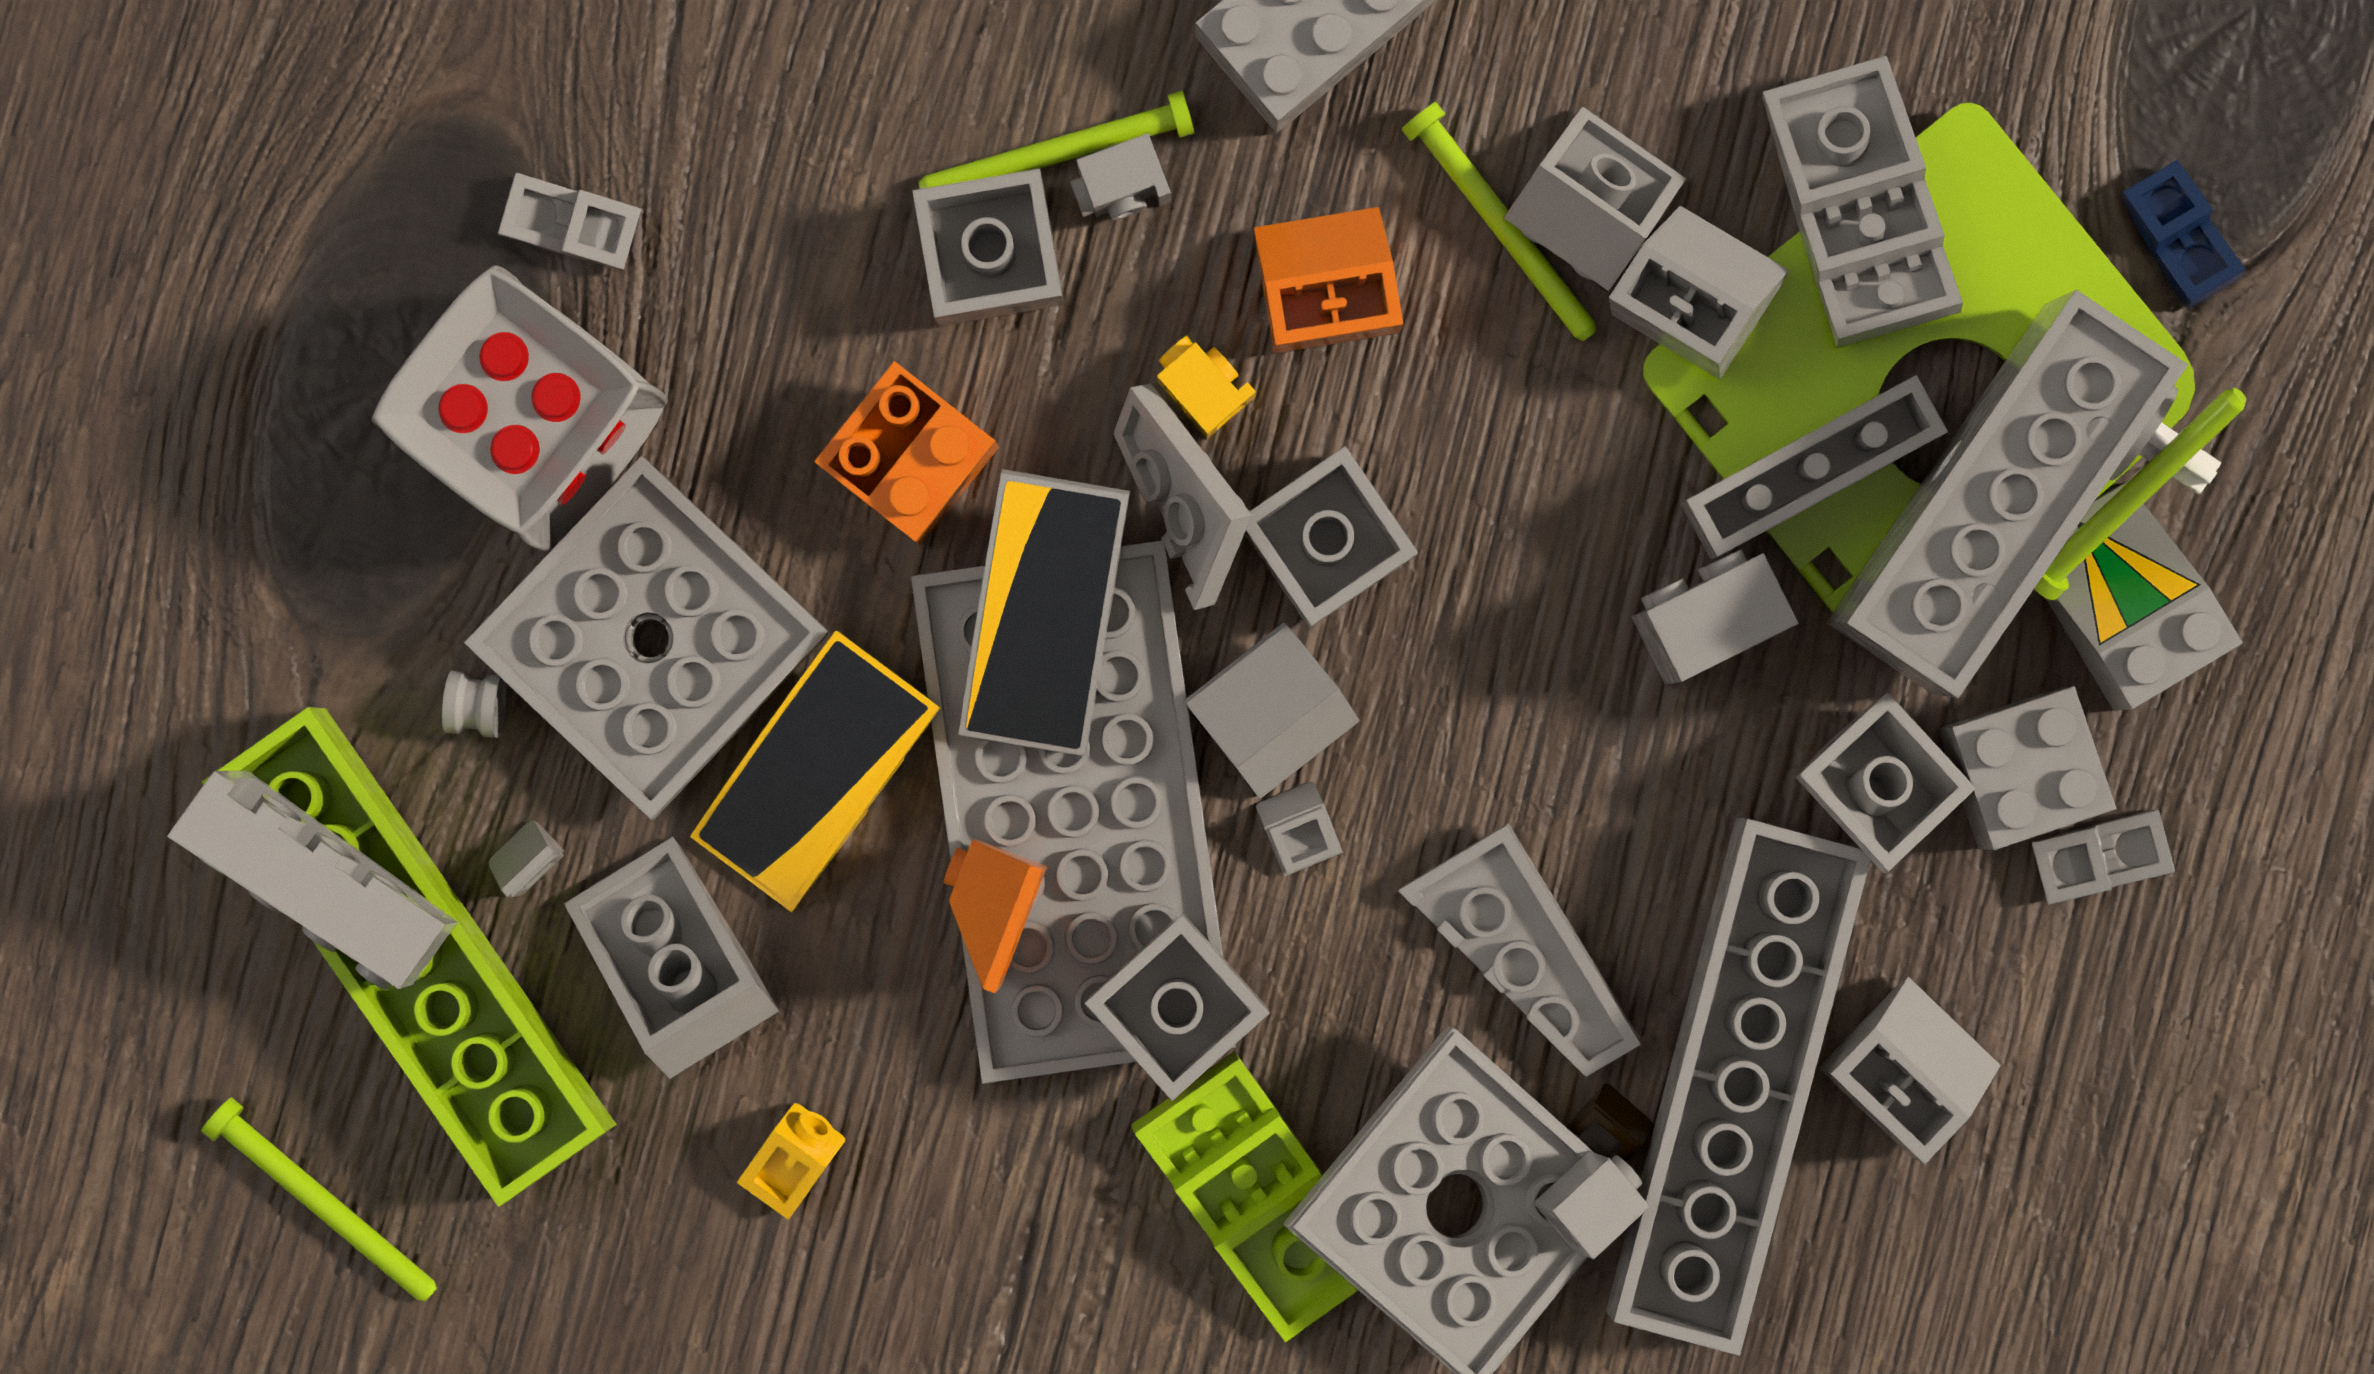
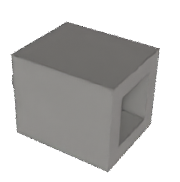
[1533,1151,1650,1260]

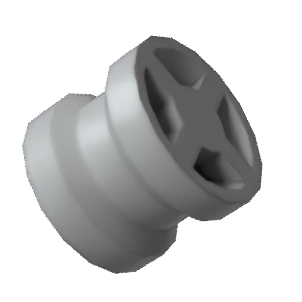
[442,670,507,738]

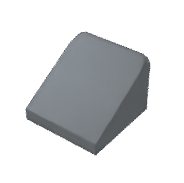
[1256,782,1343,877]
[489,820,564,897]

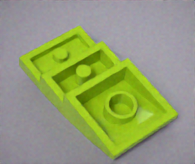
[1131,1051,1358,1342]

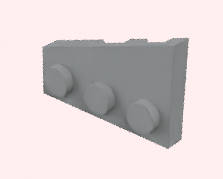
[1113,383,1252,610]

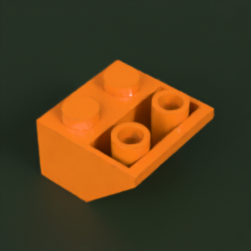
[1253,207,1403,354]
[814,361,999,546]

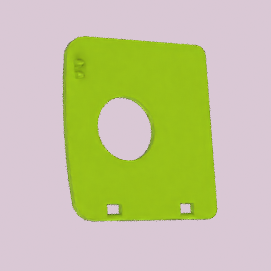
[1642,103,2195,613]

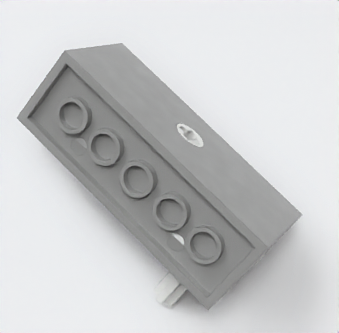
[1826,290,2221,698]

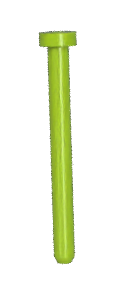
[918,90,1195,189]
[1401,102,1597,341]
[2034,388,2246,600]
[201,1097,437,1302]

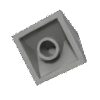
[1184,622,1360,799]

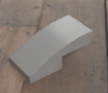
[497,172,641,270]
[2032,808,2175,905]

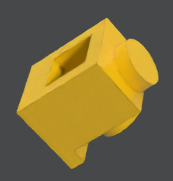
[1157,336,1256,439]

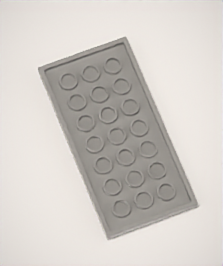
[911,541,1236,1084]

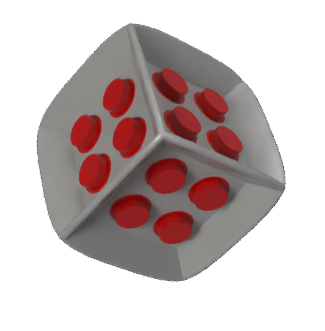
[371,265,668,551]

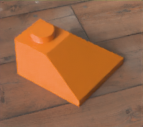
[943,839,1047,993]

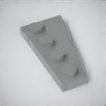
[1398,823,1642,1077]

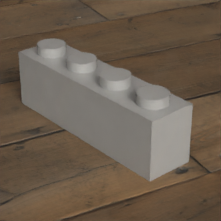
[1680,375,1948,559]

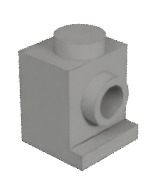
[1070,133,1171,221]

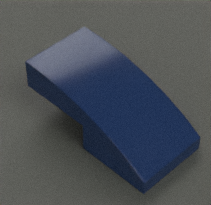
[2122,159,2246,310]

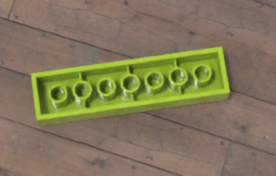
[202,707,617,1207]

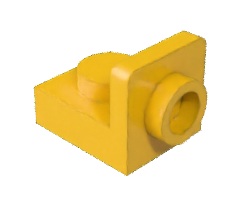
[737,1103,845,1220]

